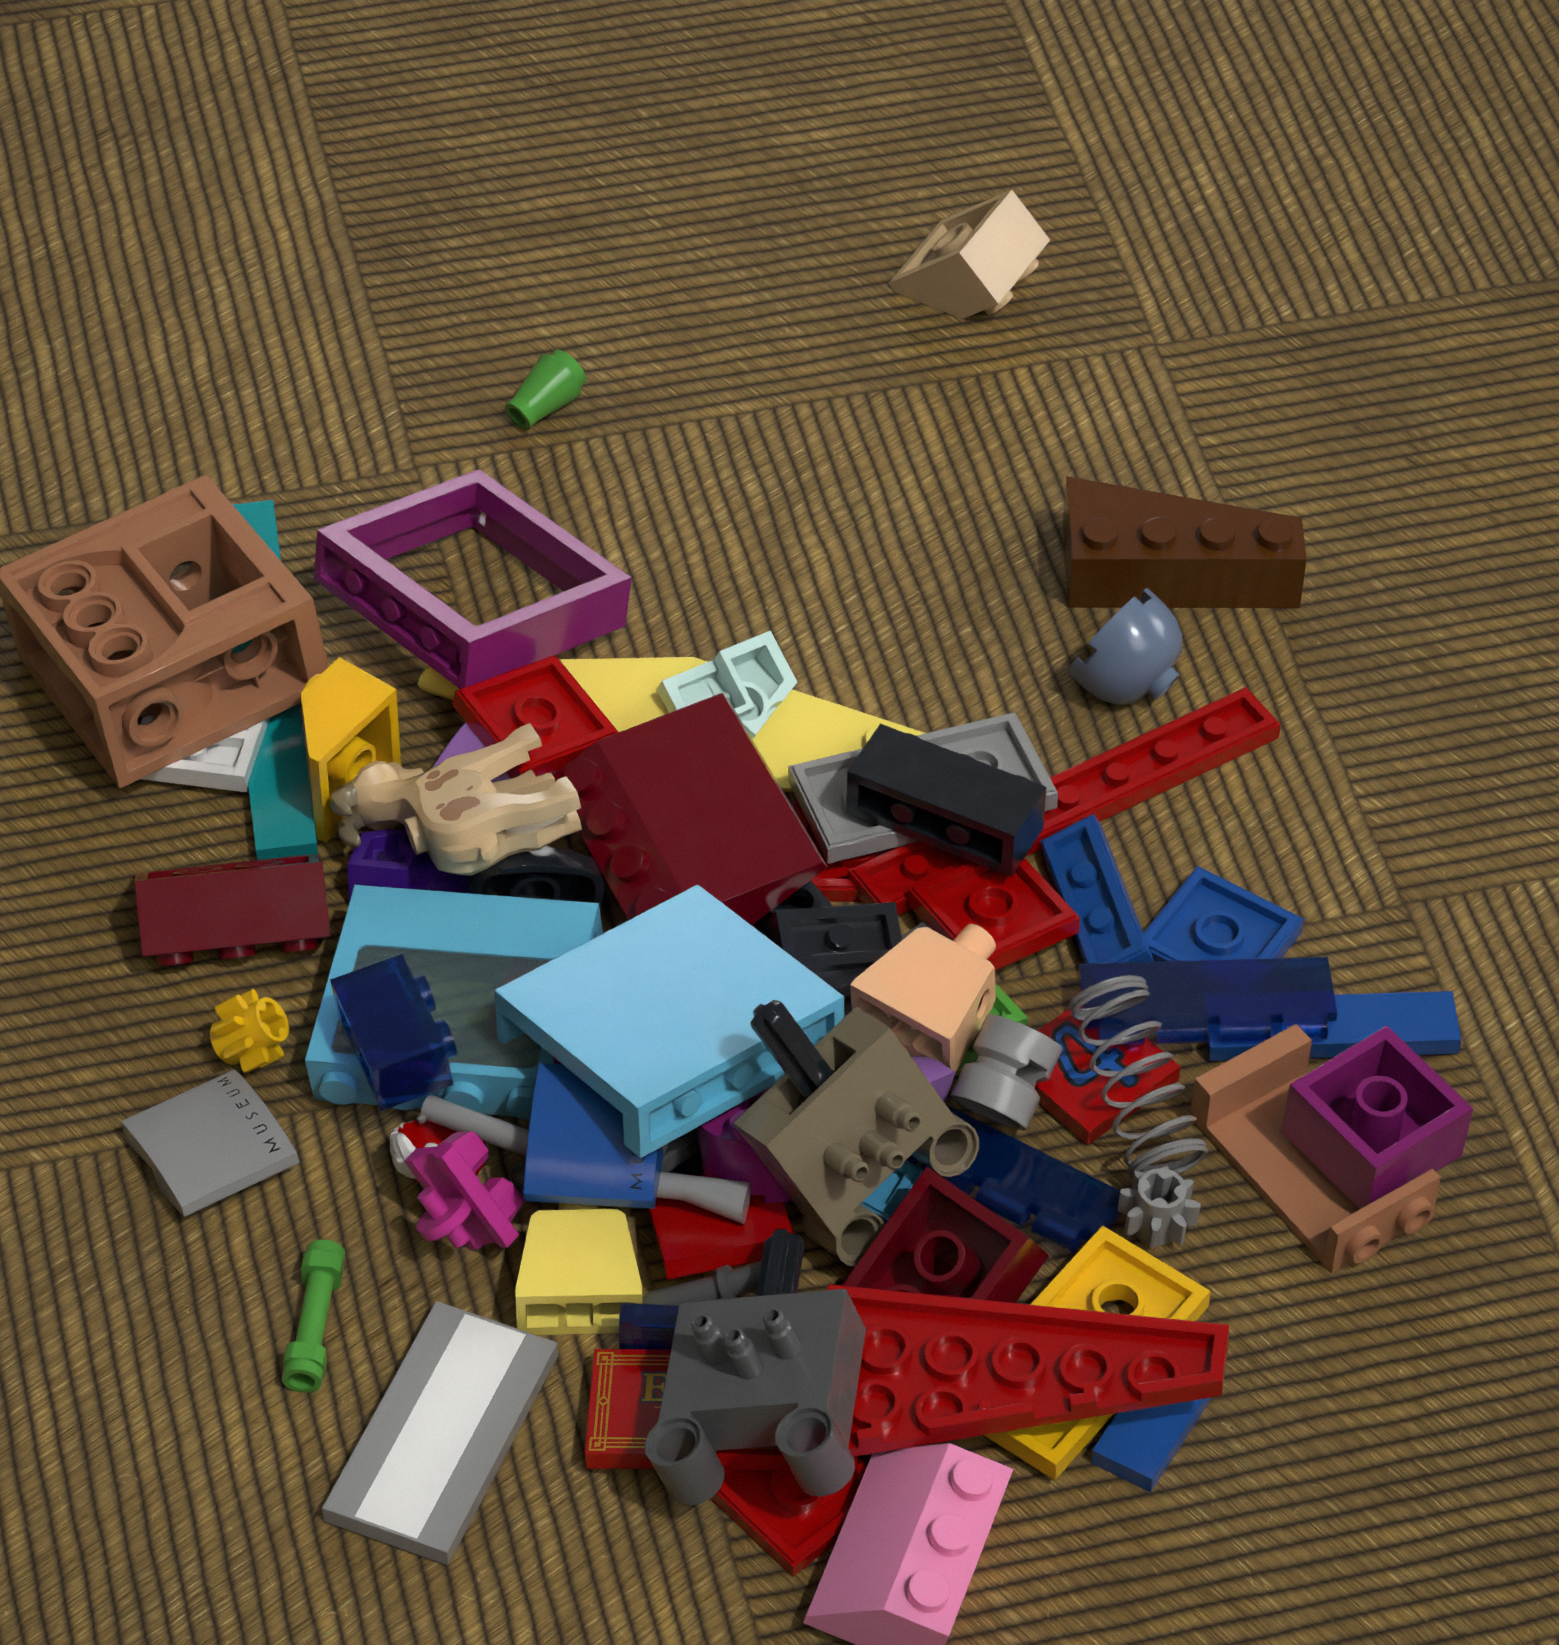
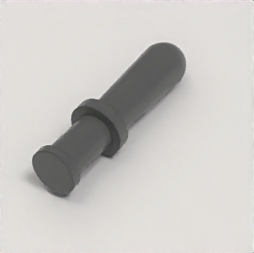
[643,1261,762,1323]

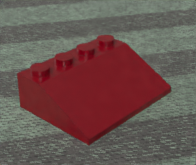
[553,693,828,925]

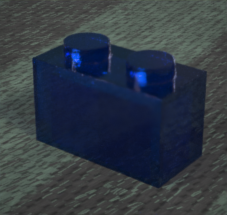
[330,954,458,1111]

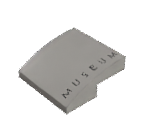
[121,1069,300,1217]

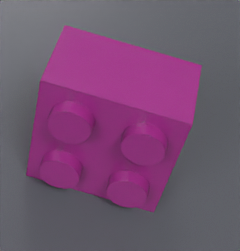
[1281,1025,1473,1209]

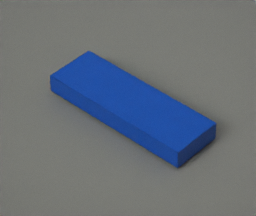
[1040,814,1154,984]

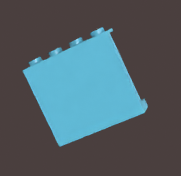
[494,884,844,1158]

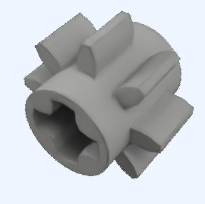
[1117,1166,1201,1249]

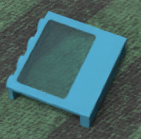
[305,885,603,1120]

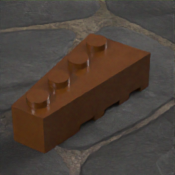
[1062,476,1307,608]

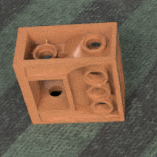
[0,474,329,789]

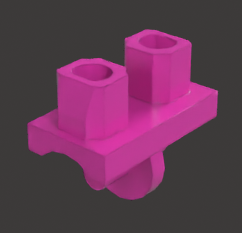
[404,1131,525,1250]

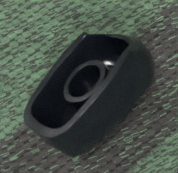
[467,846,605,913]

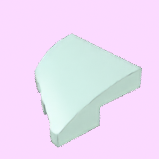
[656,630,797,739]

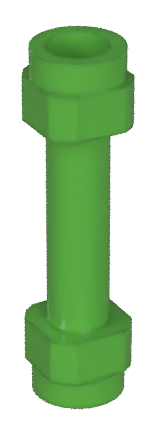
[282,1240,345,1393]

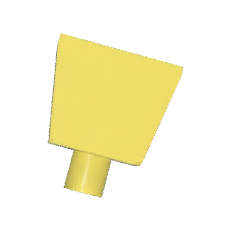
[515,1203,643,1335]

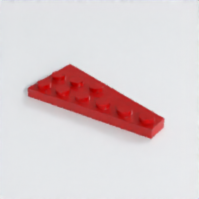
[827,1284,1229,1457]

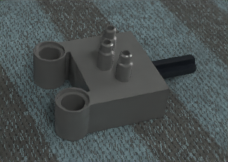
[645,1229,866,1506]

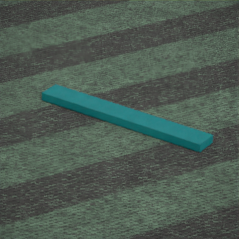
[232,500,318,860]

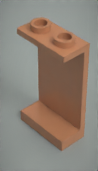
[1190,1024,1441,1274]

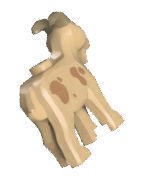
[330,723,582,876]

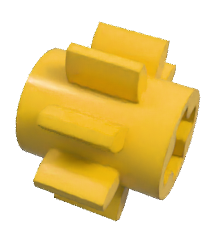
[210,989,289,1073]

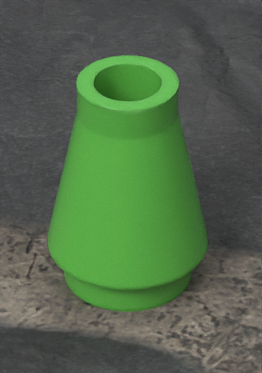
[505,350,586,430]

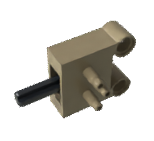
[733,1000,979,1267]

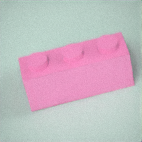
[803,1443,1013,1645]

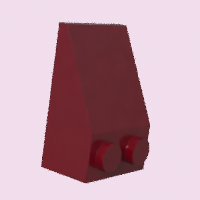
[842,1167,1049,1303]

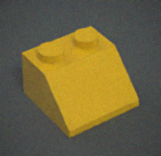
[301,657,401,843]

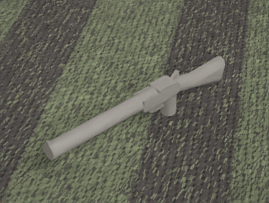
[418,1095,751,1225]

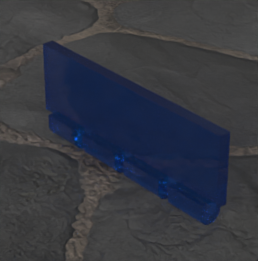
[1078,957,1338,1046]
[906,1104,1122,1252]

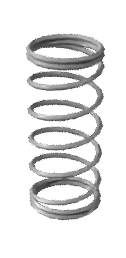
[1068,975,1209,1180]

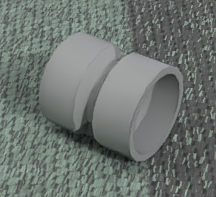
[950,1014,1063,1131]

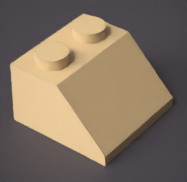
[888,189,1050,319]

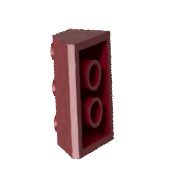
[134,853,330,965]

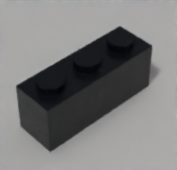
[846,723,1047,877]

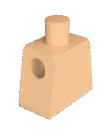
[850,924,996,1072]

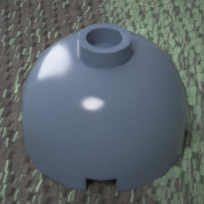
[1067,588,1183,706]

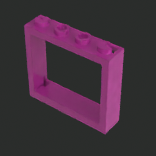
[313,469,632,689]

